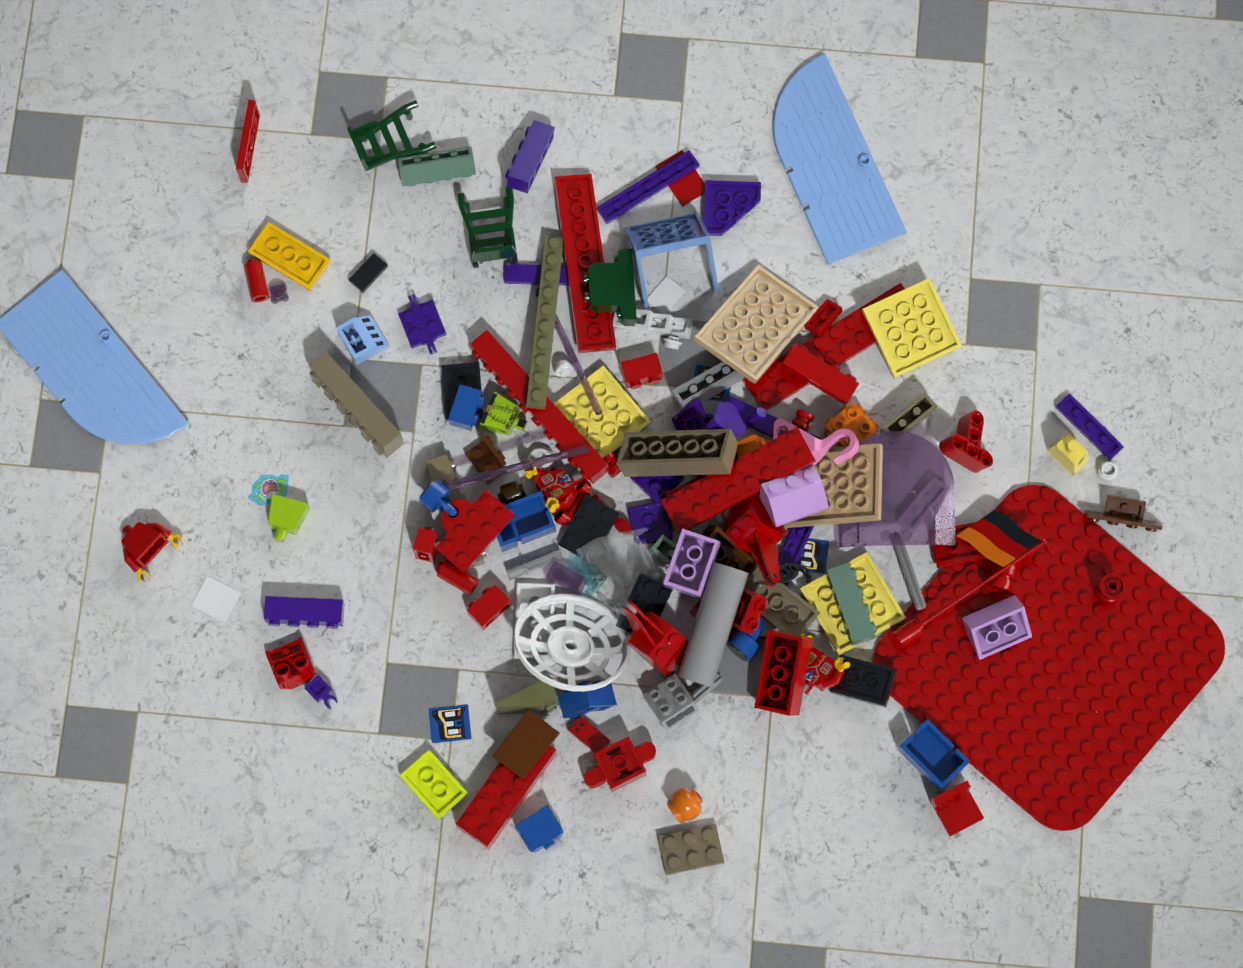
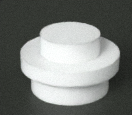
[663,336,682,350]
[554,360,573,377]
[1098,462,1118,481]

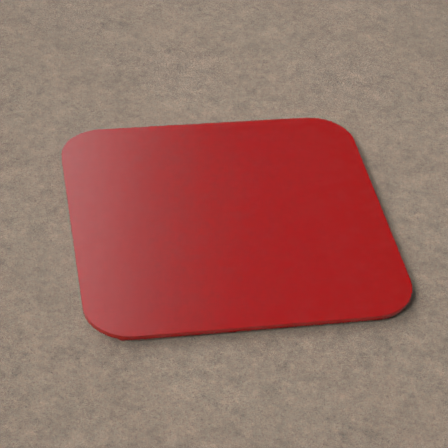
[872,485,1225,831]

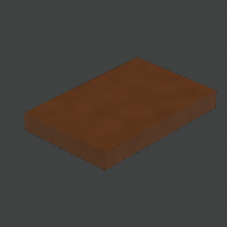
[492,709,560,781]

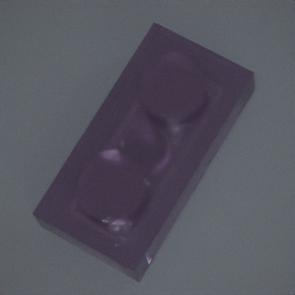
[545,561,589,596]

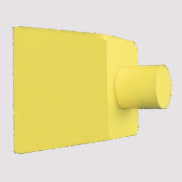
[1048,433,1088,476]

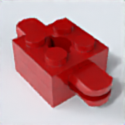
[584,736,656,793]

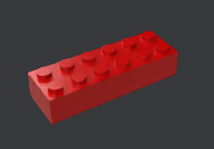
[455,746,557,850]

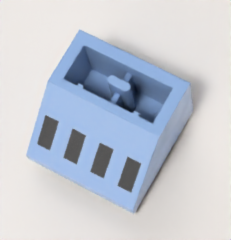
[336,315,389,365]

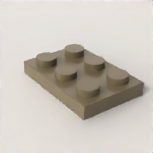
[658,824,724,876]

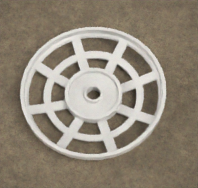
[514,594,630,692]

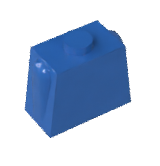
[515,805,564,853]

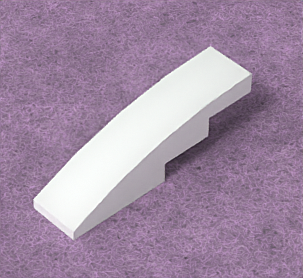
[613,309,693,339]

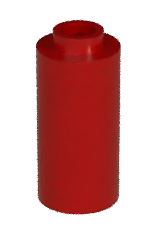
[243,259,270,303]
[435,560,480,596]

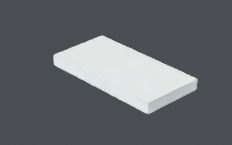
[514,583,555,661]

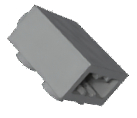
[643,674,699,732]

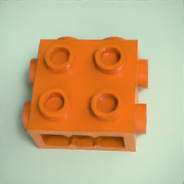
[824,401,879,447]

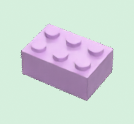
[663,529,721,599]

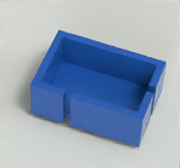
[496,491,556,552]
[898,719,970,792]

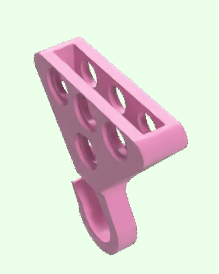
[773,418,859,471]

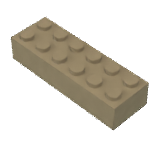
[309,352,404,458]
[616,429,738,477]

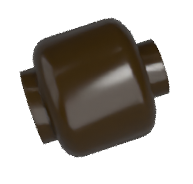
[497,481,527,505]

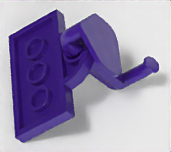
[671,399,766,478]

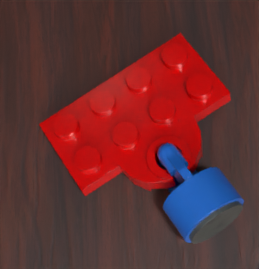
[419,480,515,574]

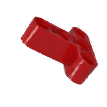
[939,410,993,473]

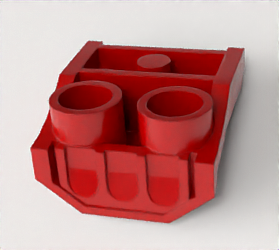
[265,637,316,690]

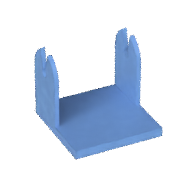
[625,212,718,309]

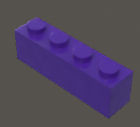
[505,120,555,194]
[264,596,345,629]

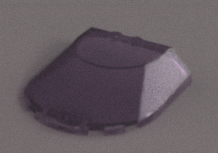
[839,431,956,548]

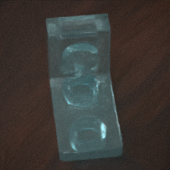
[567,554,608,596]

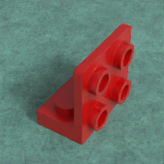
[930,781,984,836]

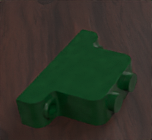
[583,249,637,326]

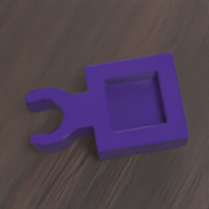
[304,674,338,710]

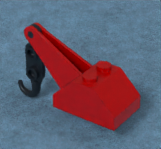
[723,493,812,587]

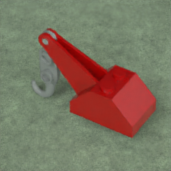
[597,591,688,678]

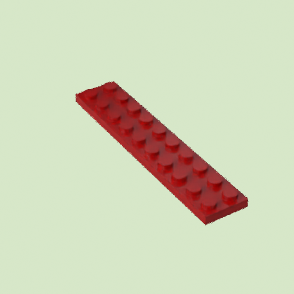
[554,174,616,353]
[743,283,905,411]

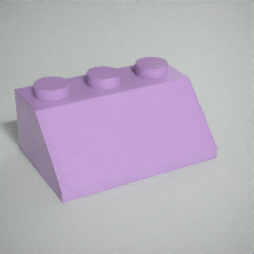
[759,466,829,527]
[962,595,1032,660]

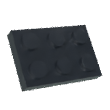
[441,362,484,422]
[558,495,620,564]
[616,573,673,633]
[830,655,897,708]

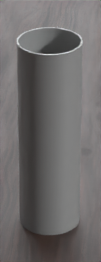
[677,562,749,688]

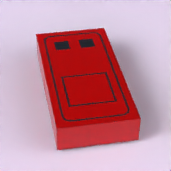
[568,716,611,753]

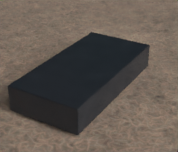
[349,253,388,293]

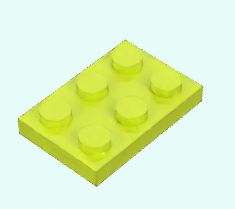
[399,750,468,820]

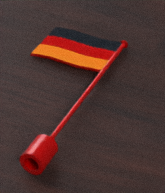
[894,510,1047,648]

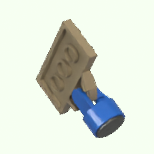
[727,567,820,661]

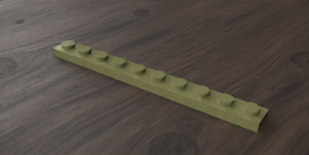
[526,235,563,410]

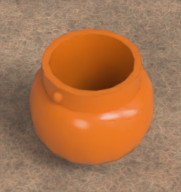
[667,788,703,823]

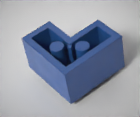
[558,680,617,719]

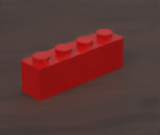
[780,344,859,405]

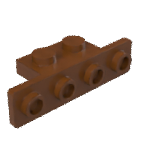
[1084,494,1163,532]

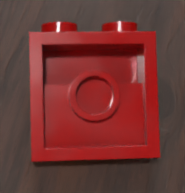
[732,587,768,634]

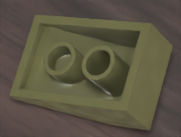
[495,680,559,714]

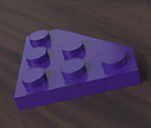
[704,180,761,236]

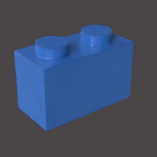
[448,384,485,431]

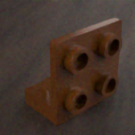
[465,432,506,485]

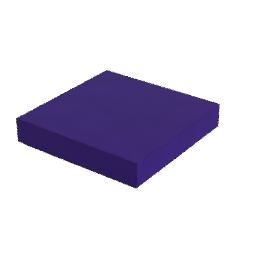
[628,502,673,546]

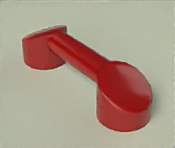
[554,479,592,525]

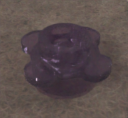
[269,284,289,304]

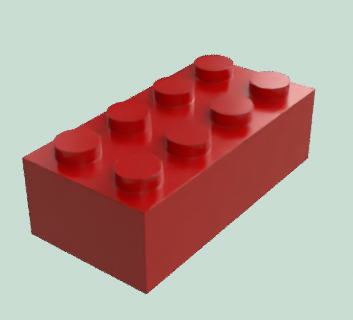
[754,630,813,716]

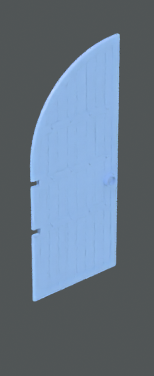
[773,54,907,265]
[0,270,189,444]

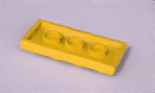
[247,222,331,291]

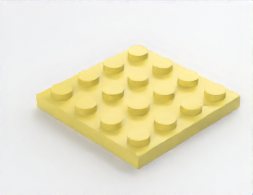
[862,278,962,378]
[554,366,651,458]
[800,552,906,656]

